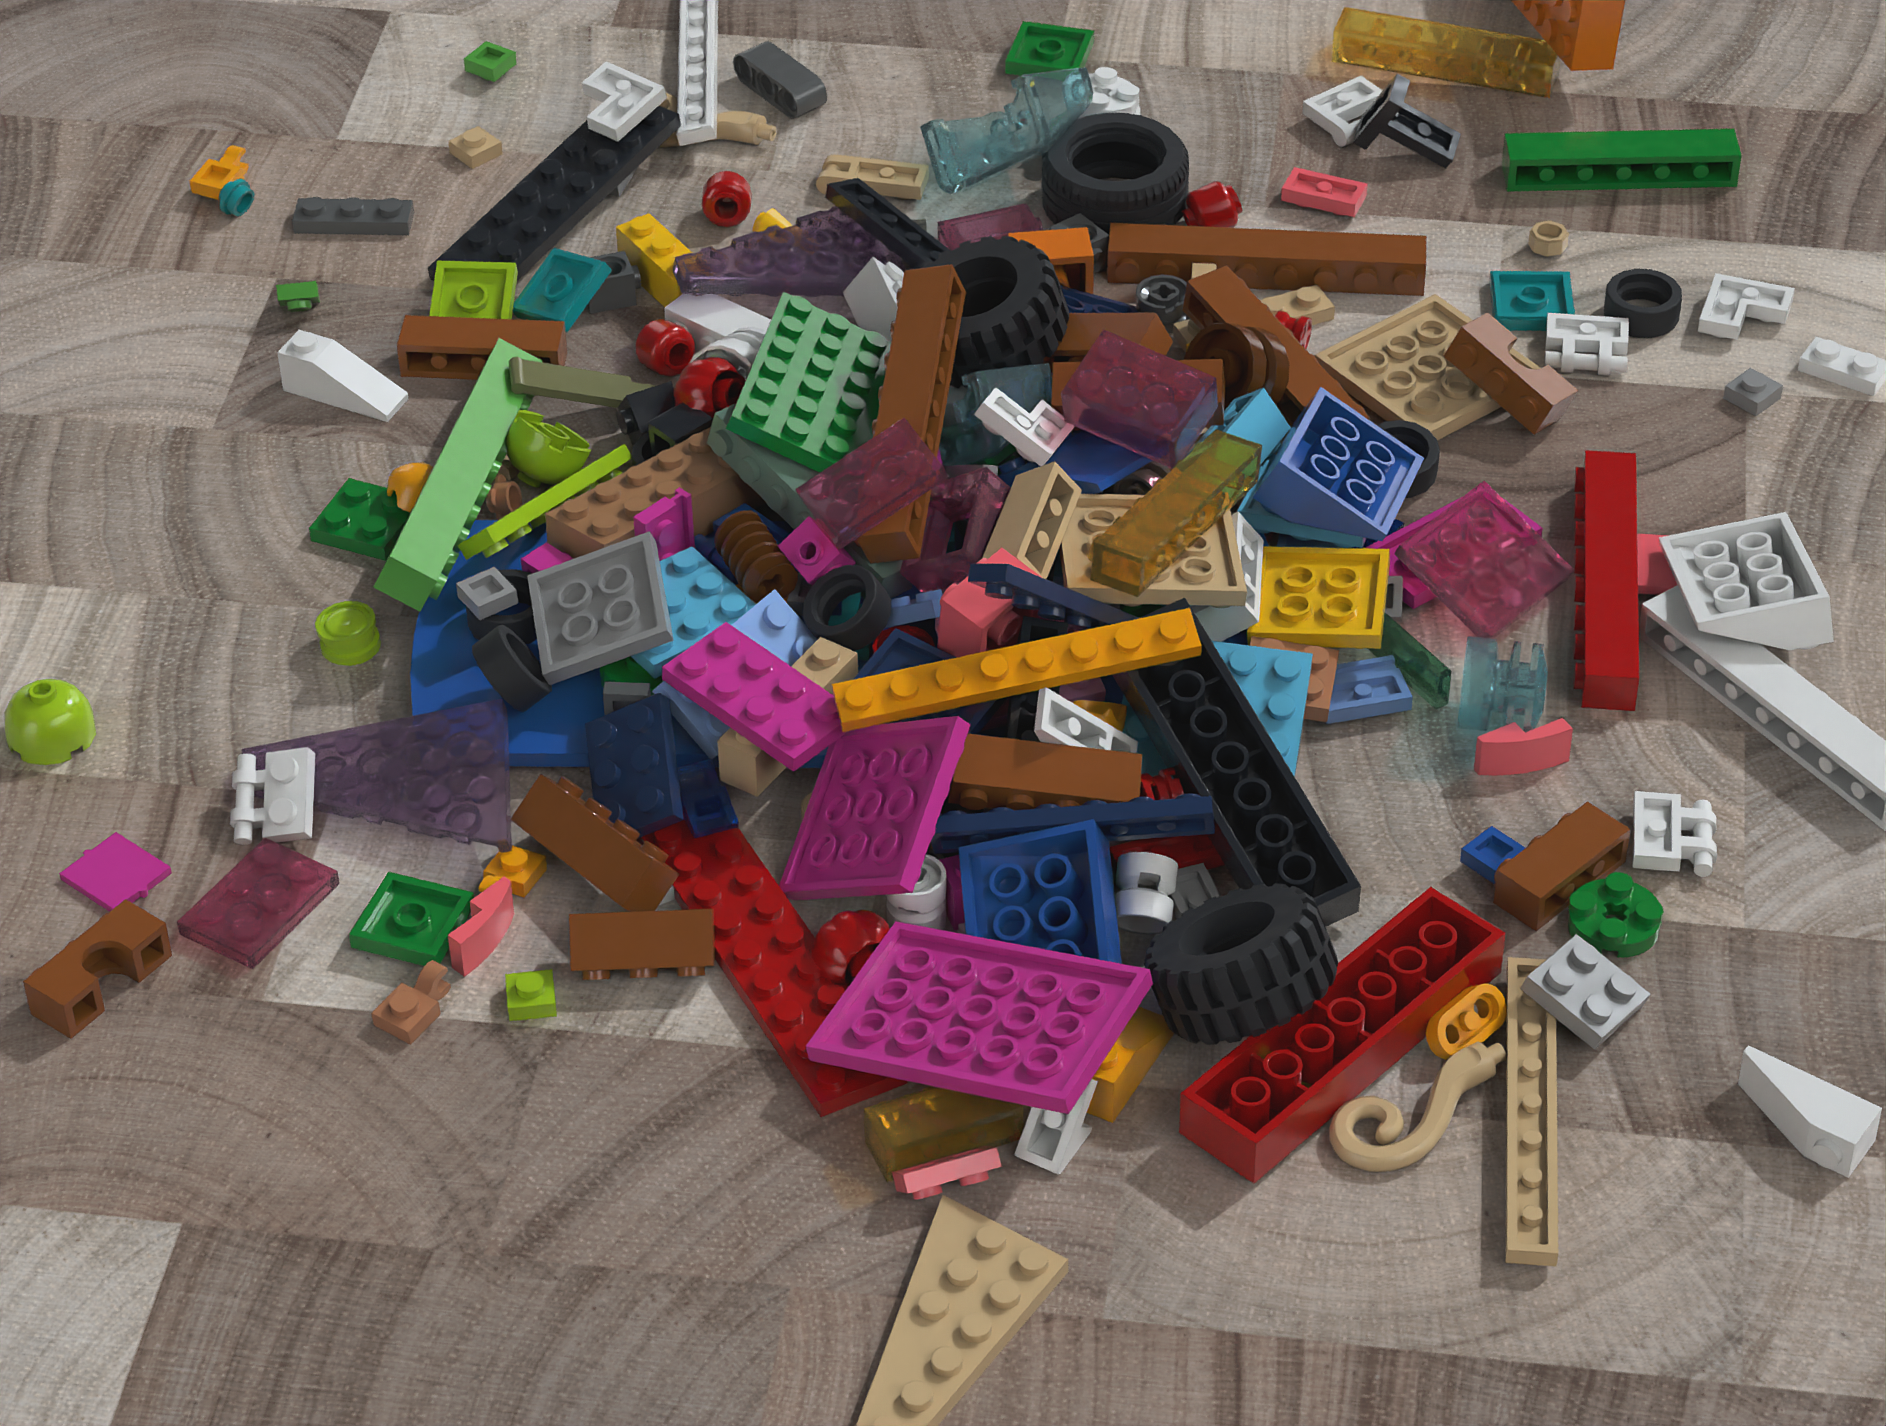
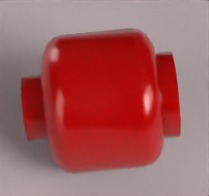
[701,171,752,228]
[1182,181,1243,228]
[635,319,695,377]

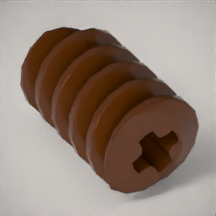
[714,510,798,603]

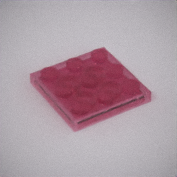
[1394,480,1575,645]

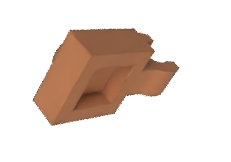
[371,960,451,1045]

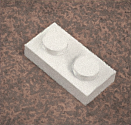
[1798,337,1886,396]

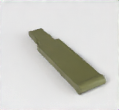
[508,357,655,408]

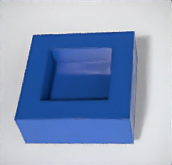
[1460,826,1525,884]

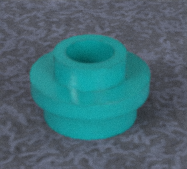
[219,179,255,217]

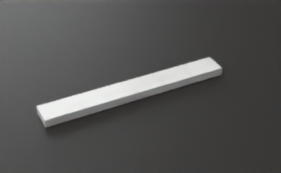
[676,0,718,146]

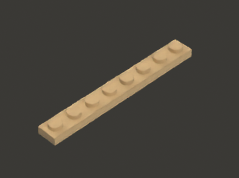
[1505,957,1558,1267]

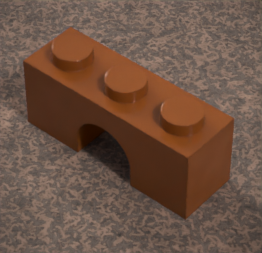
[1444,312,1579,435]
[23,899,172,1039]

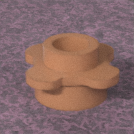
[486,474,522,520]

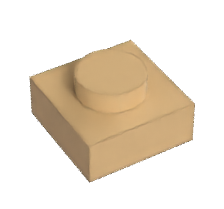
[448,126,503,169]

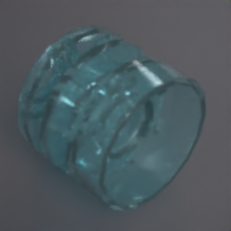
[1457,636,1548,732]

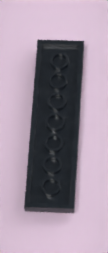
[428,106,681,281]

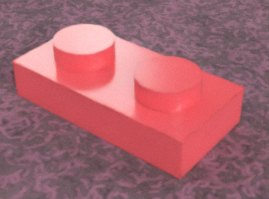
[1281,167,1367,217]
[892,1145,1002,1200]

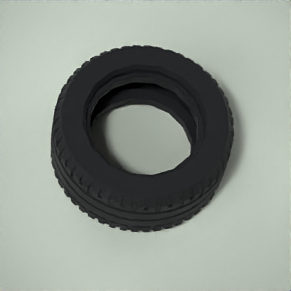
[1042,113,1189,235]

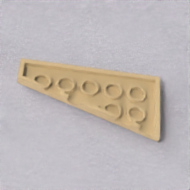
[856,1195,1068,1426]

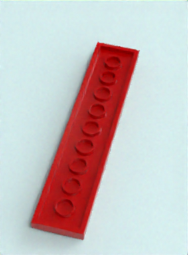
[636,775,908,1117]

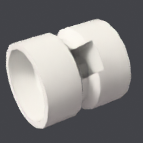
[1115,852,1178,934]
[886,854,947,930]

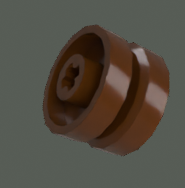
[1184,323,1290,410]

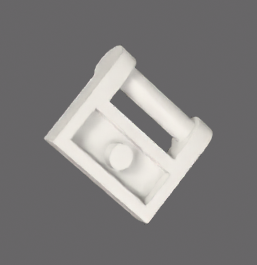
[1303,76,1383,147]

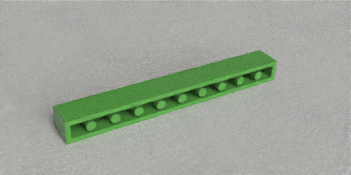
[373,338,542,612]

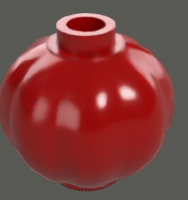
[674,357,745,418]
[811,909,890,986]

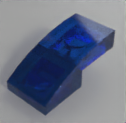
[678,759,739,838]

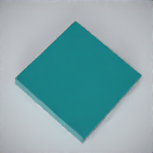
[513,248,612,332]
[1489,271,1575,331]

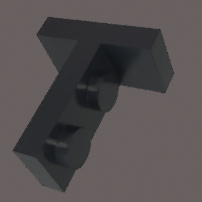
[1353,73,1461,169]

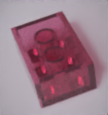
[1061,329,1218,471]

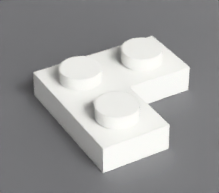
[582,61,667,142]
[1698,273,1795,340]
[974,388,1075,466]

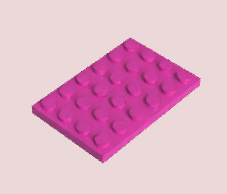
[806,921,1153,1114]

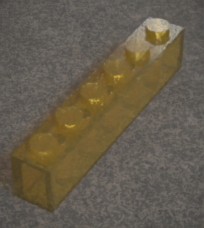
[1332,7,1561,98]
[1088,429,1262,597]

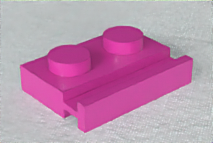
[633,487,695,561]

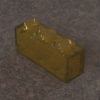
[863,1086,1023,1182]

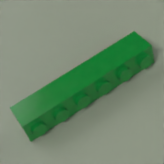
[1502,129,1742,192]

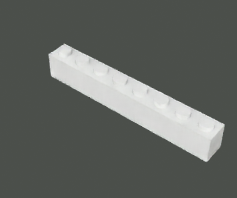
[1639,585,1886,832]

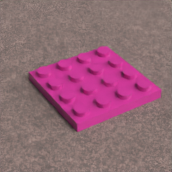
[779,716,970,901]

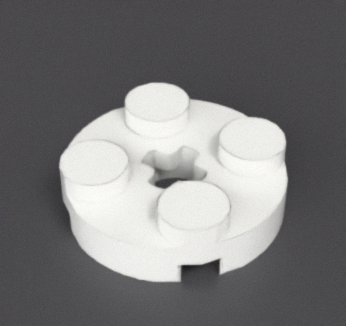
[1063,67,1139,119]

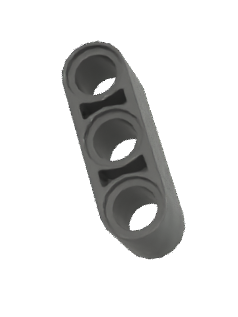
[733,41,827,118]

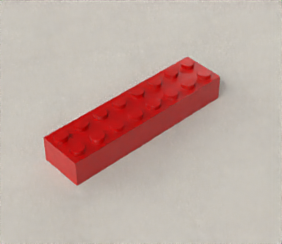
[1179,887,1506,1184]

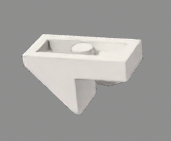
[1014,1079,1098,1174]

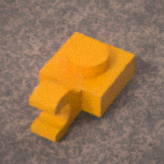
[189,145,249,200]
[478,843,547,898]

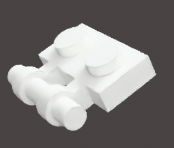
[1545,313,1629,376]
[230,747,315,845]
[1633,791,1717,877]

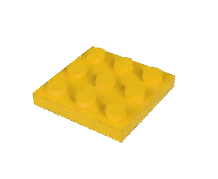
[1247,546,1390,649]

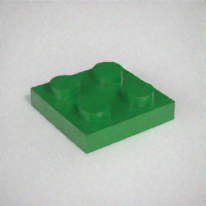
[1005,21,1094,83]
[309,478,410,561]
[349,872,474,966]

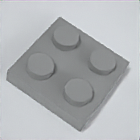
[1520,934,1651,1050]

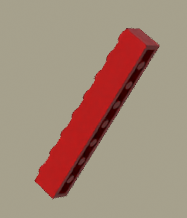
[1573,450,1639,711]

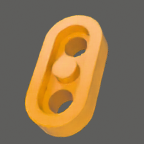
[1426,984,1507,1060]

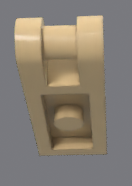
[816,154,929,200]

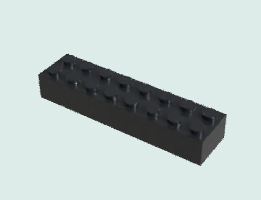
[1112,598,1361,927]

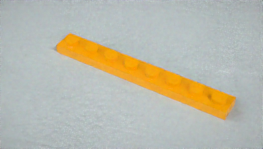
[832,608,1202,732]

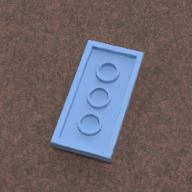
[652,589,818,760]

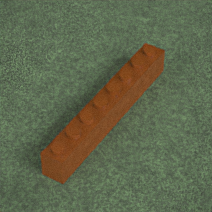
[1107,223,1427,296]
[853,264,966,564]

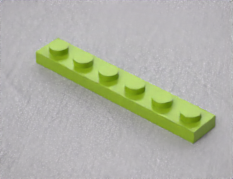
[458,443,632,560]

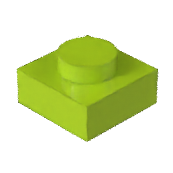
[505,969,557,1021]

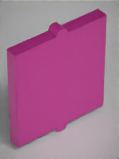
[59,832,172,912]

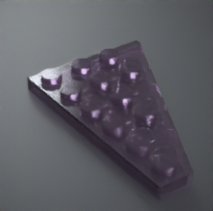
[672,206,906,297]
[242,699,512,852]

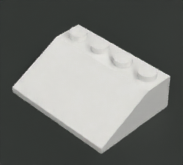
[1659,512,1834,650]

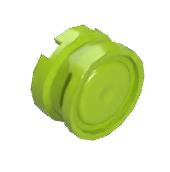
[315,601,381,666]

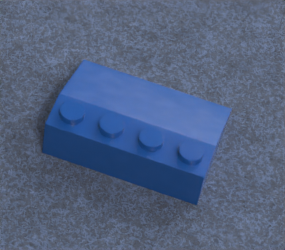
[1252,387,1424,541]
[996,426,1194,500]
[958,819,1122,964]

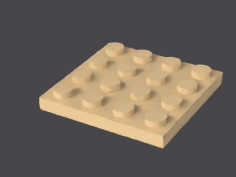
[1315,294,1541,441]
[1059,494,1247,608]

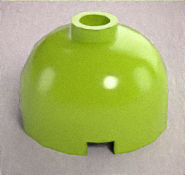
[506,410,591,488]
[4,679,96,765]

